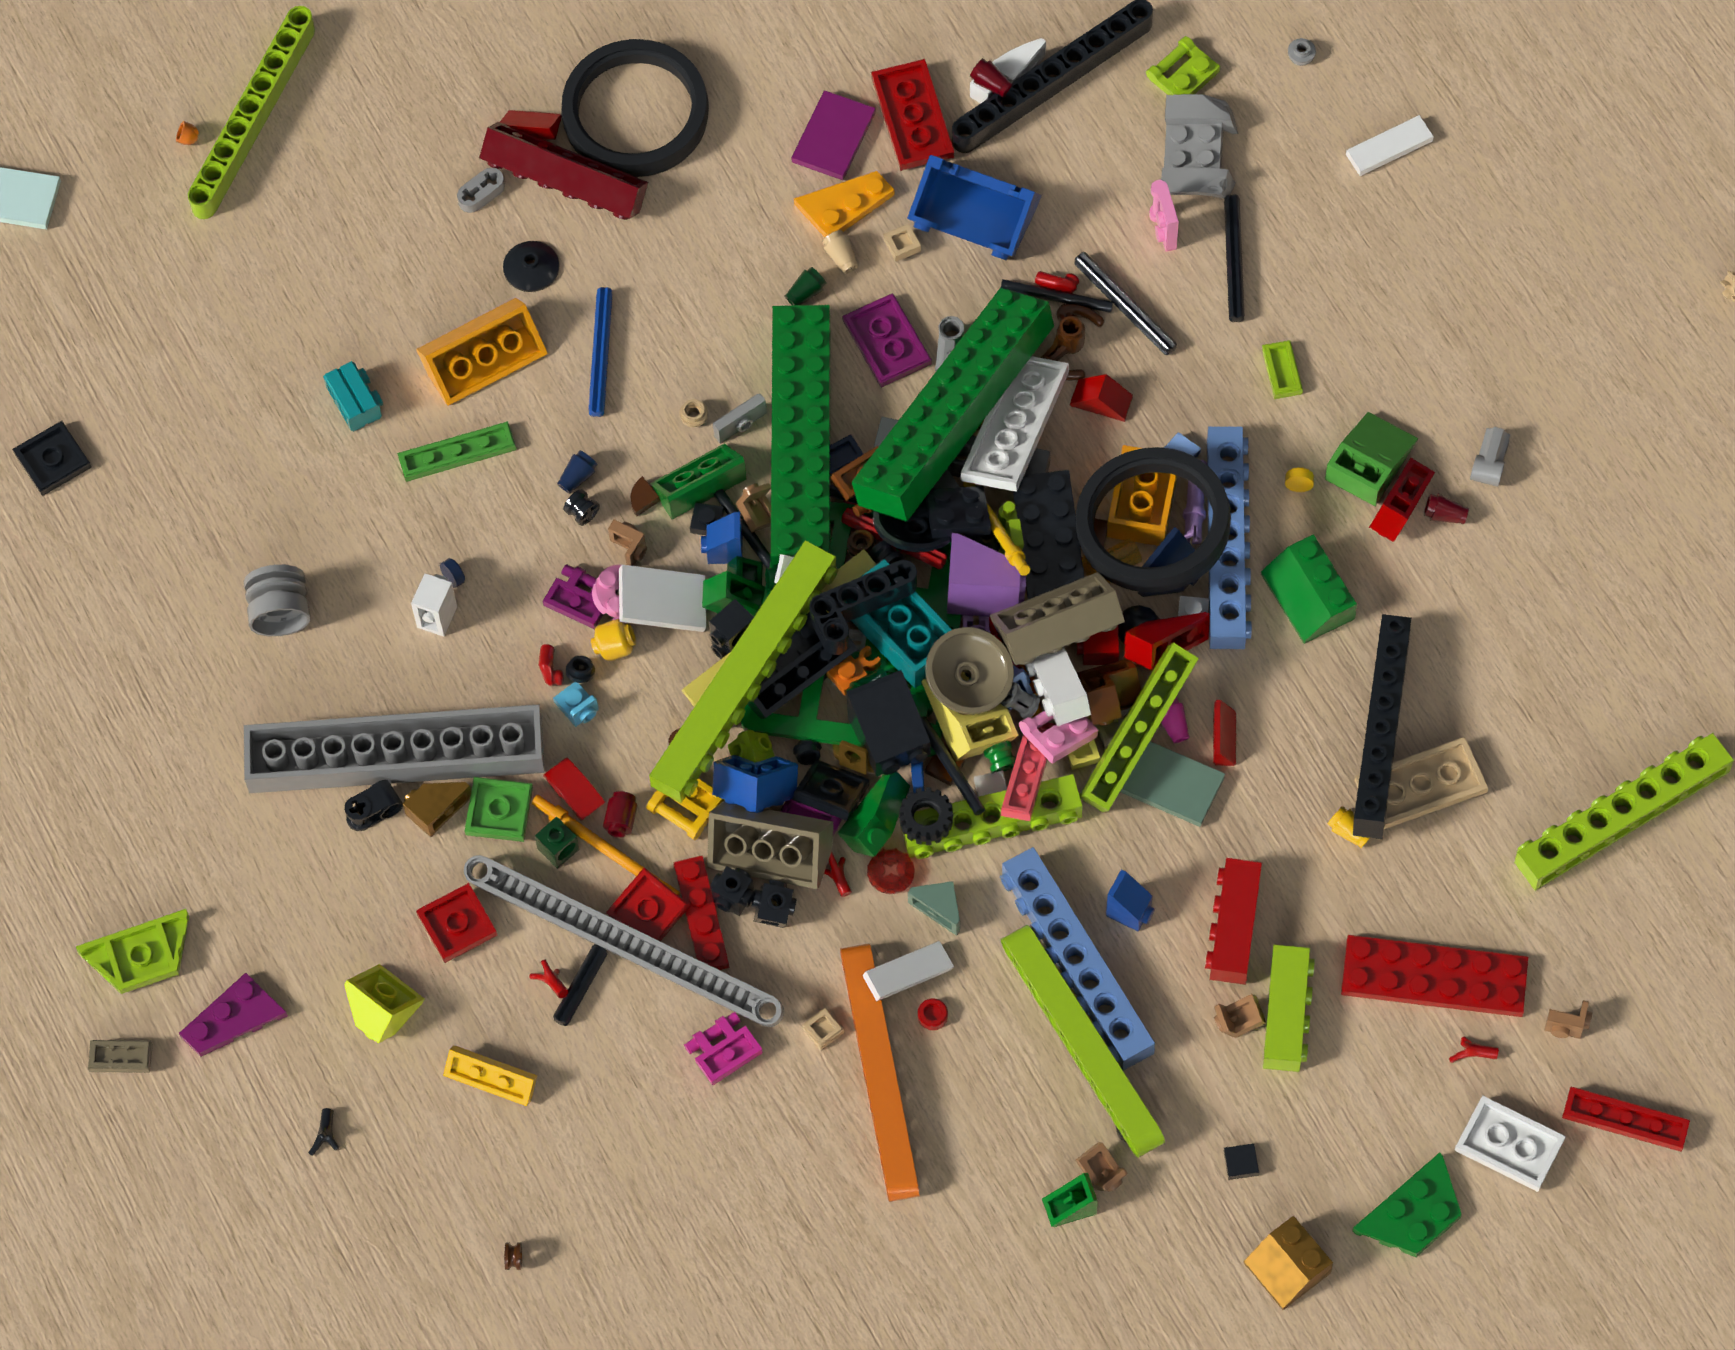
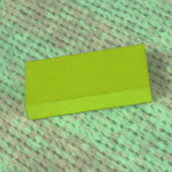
[1262,340,1303,399]

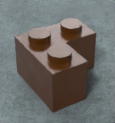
[1077,659,1141,726]

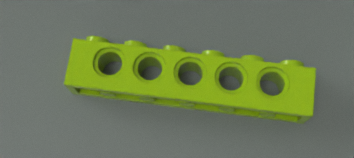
[900,774,1082,859]

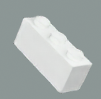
[1025,646,1091,726]

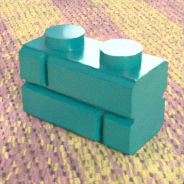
[323,361,383,432]

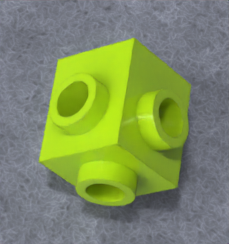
[727,730,775,763]

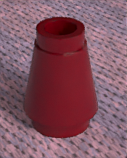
[970,58,1013,97]
[1424,493,1469,524]

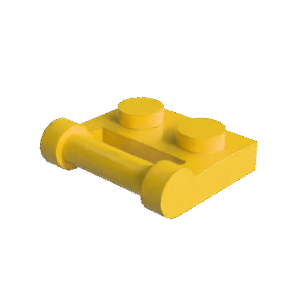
[646,779,724,840]

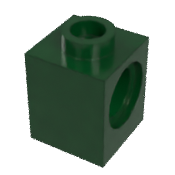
[535,816,579,869]

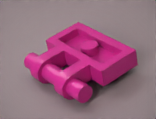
[684,1012,763,1086]

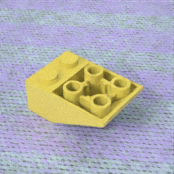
[921,672,1019,762]

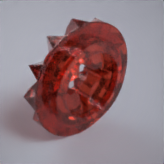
[867,848,915,894]

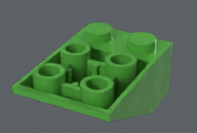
[1325,412,1418,507]

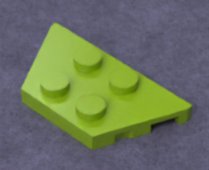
[76,909,189,994]

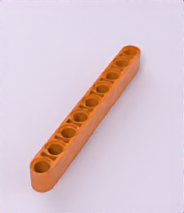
[840,943,919,1202]

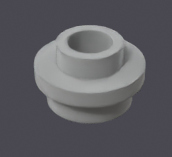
[1288,38,1316,66]

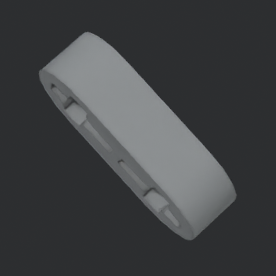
[457,168,505,213]

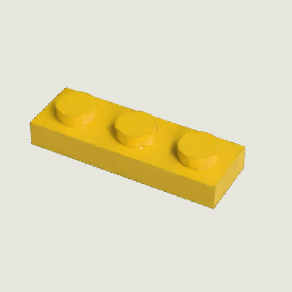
[443,1045,538,1106]

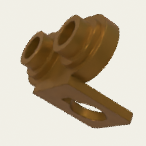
[833,740,874,775]

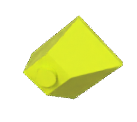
[344,964,425,1043]

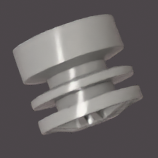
[244,564,311,636]

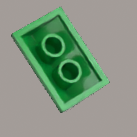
[649,444,747,519]

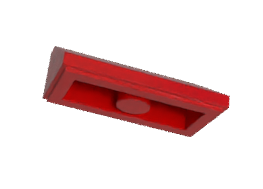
[500,110,562,140]
[1213,700,1236,766]

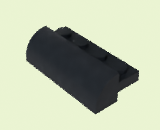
[747,610,858,719]

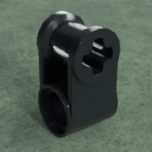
[344,779,403,831]

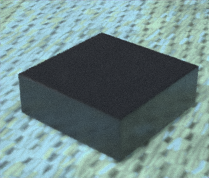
[1223,1144,1259,1180]

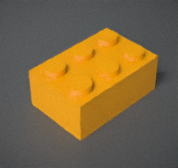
[1107,445,1178,546]

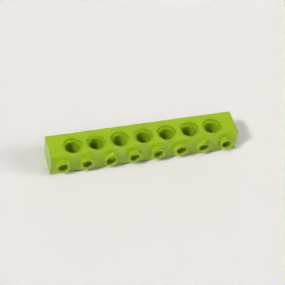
[1514,733,1734,891]

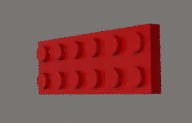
[1341,935,1529,1017]

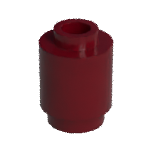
[603,791,638,838]

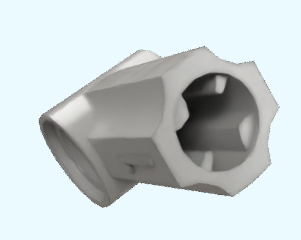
[935,316,964,372]
[1470,427,1510,487]

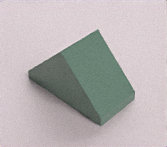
[908,881,960,936]

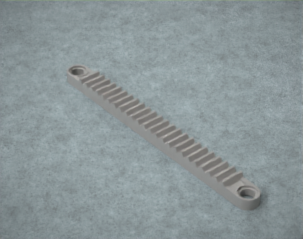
[464,855,784,1027]

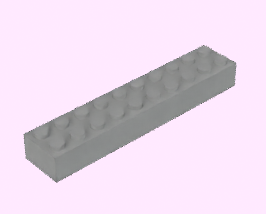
[244,705,545,793]

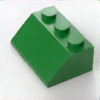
[1261,534,1357,644]

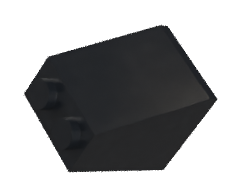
[846,670,931,777]

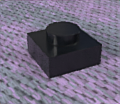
[690,502,724,536]

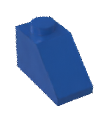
[701,512,743,564]
[1106,869,1155,931]

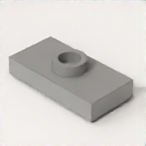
[713,393,767,444]

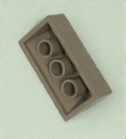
[990,572,1125,665]
[707,801,833,889]

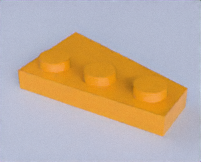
[794,171,895,237]

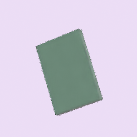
[1120,741,1225,827]

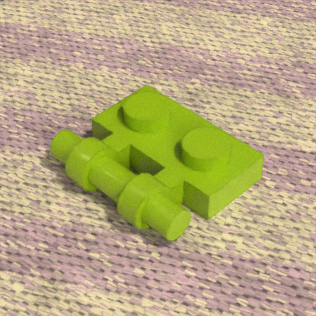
[998,501,1024,555]

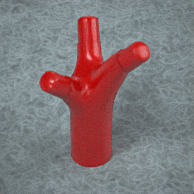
[824,851,852,897]
[529,959,568,998]
[1449,1036,1499,1063]

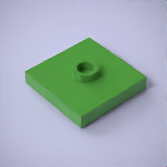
[464,777,533,842]

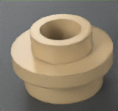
[679,399,708,427]

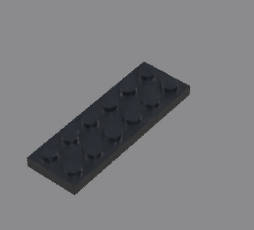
[1013,470,1084,600]

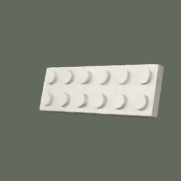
[961,356,1069,492]

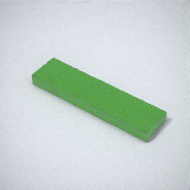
[397,421,516,482]

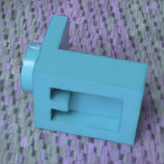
[553,682,599,727]

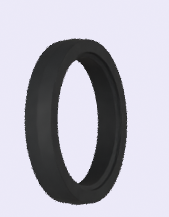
[561,39,709,177]
[1076,447,1231,593]

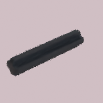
[553,944,607,1026]

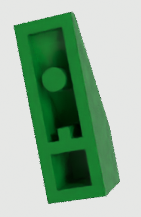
[837,771,910,857]

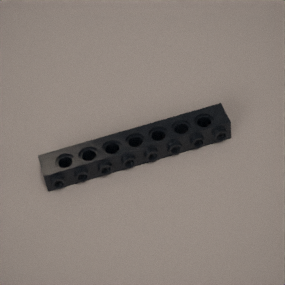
[1353,614,1412,839]

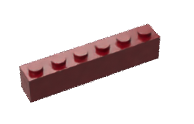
[479,122,649,220]

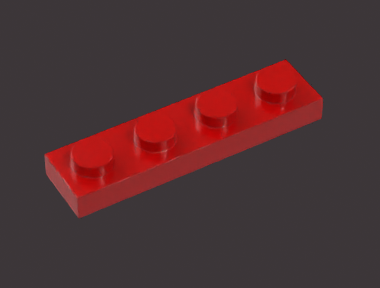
[673,856,730,970]
[1562,1087,1690,1152]

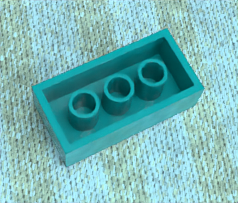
[844,559,952,688]

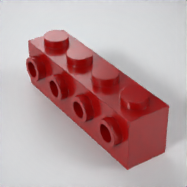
[1205,858,1262,985]

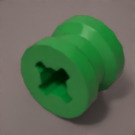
[983,741,1016,774]

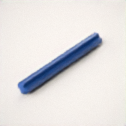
[588,287,613,417]

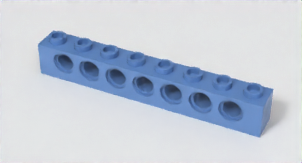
[1207,427,1252,649]
[1000,847,1155,1071]

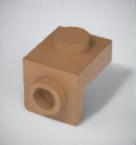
[736,483,771,533]
[608,519,647,566]
[1214,994,1266,1038]
[1544,1000,1593,1039]
[1075,1142,1128,1192]

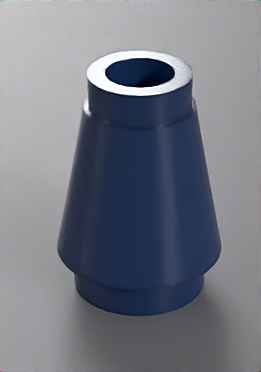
[557,450,598,494]

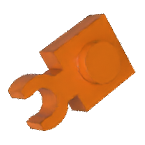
[827,646,881,696]

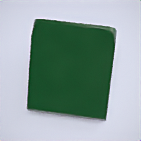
[727,556,763,585]

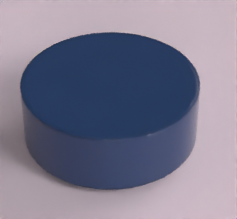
[439,558,465,588]

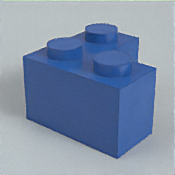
[712,755,798,813]

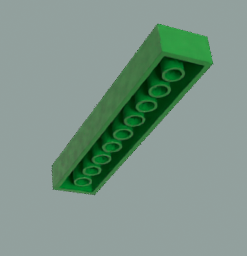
[852,288,1055,521]
[771,305,831,567]

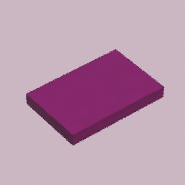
[791,90,876,180]
[842,293,932,388]

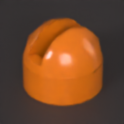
[176,121,199,145]

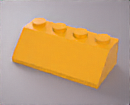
[416,298,548,406]

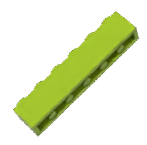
[1079,643,1199,812]

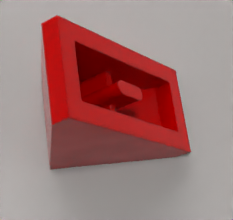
[1070,374,1133,422]

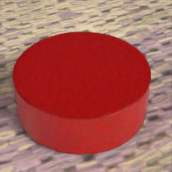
[918,998,948,1030]

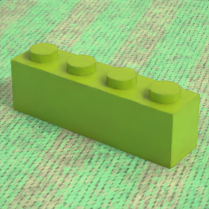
[1263,945,1315,1072]

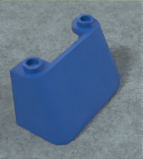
[907,155,1042,261]

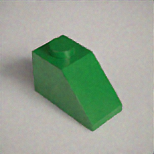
[702,571,765,617]

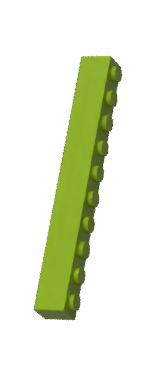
[649,540,838,803]

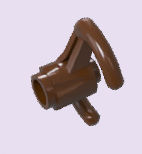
[1040,304,1104,381]

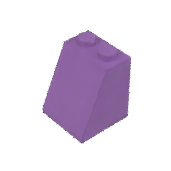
[947,533,1026,617]

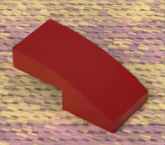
[543,757,605,821]

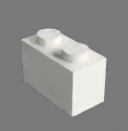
[411,573,457,637]

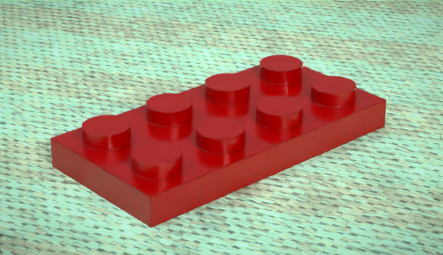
[871,59,954,171]

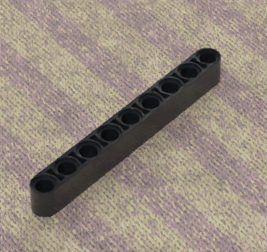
[952,0,1153,153]

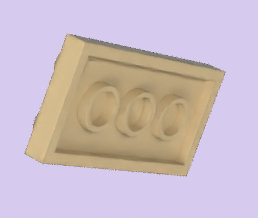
[1354,737,1488,829]

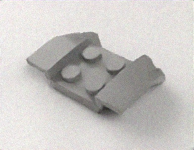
[1161,94,1238,198]

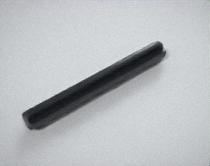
[1224,194,1245,322]
[1074,252,1177,355]

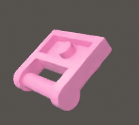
[1149,180,1179,252]
[1019,711,1099,764]

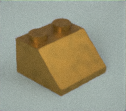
[1244,1215,1333,1310]

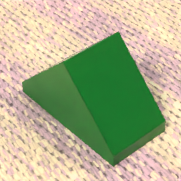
[1042,1173,1098,1227]

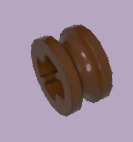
[504,1242,522,1270]

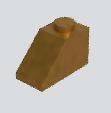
[403,782,471,837]

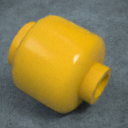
[591,619,636,661]

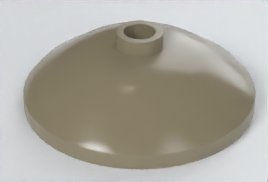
[925,627,1014,715]

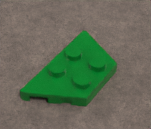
[1353,1152,1462,1257]

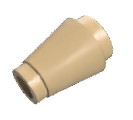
[822,230,859,274]

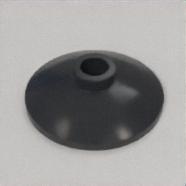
[503,241,560,292]

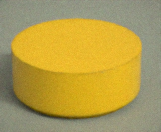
[1285,467,1314,492]

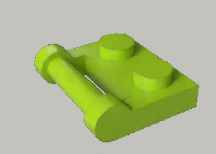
[1146,36,1220,95]

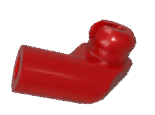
[1035,271,1079,293]
[538,644,564,687]

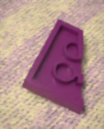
[179,973,288,1057]

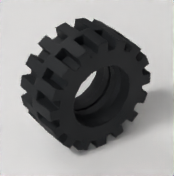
[899,787,953,845]

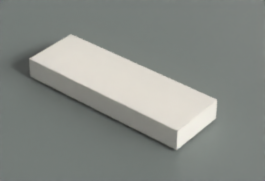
[1346,115,1434,176]
[862,941,954,1001]

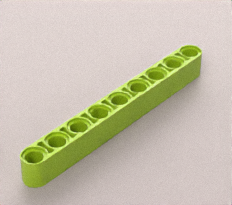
[188,6,315,219]
[1001,925,1165,1158]

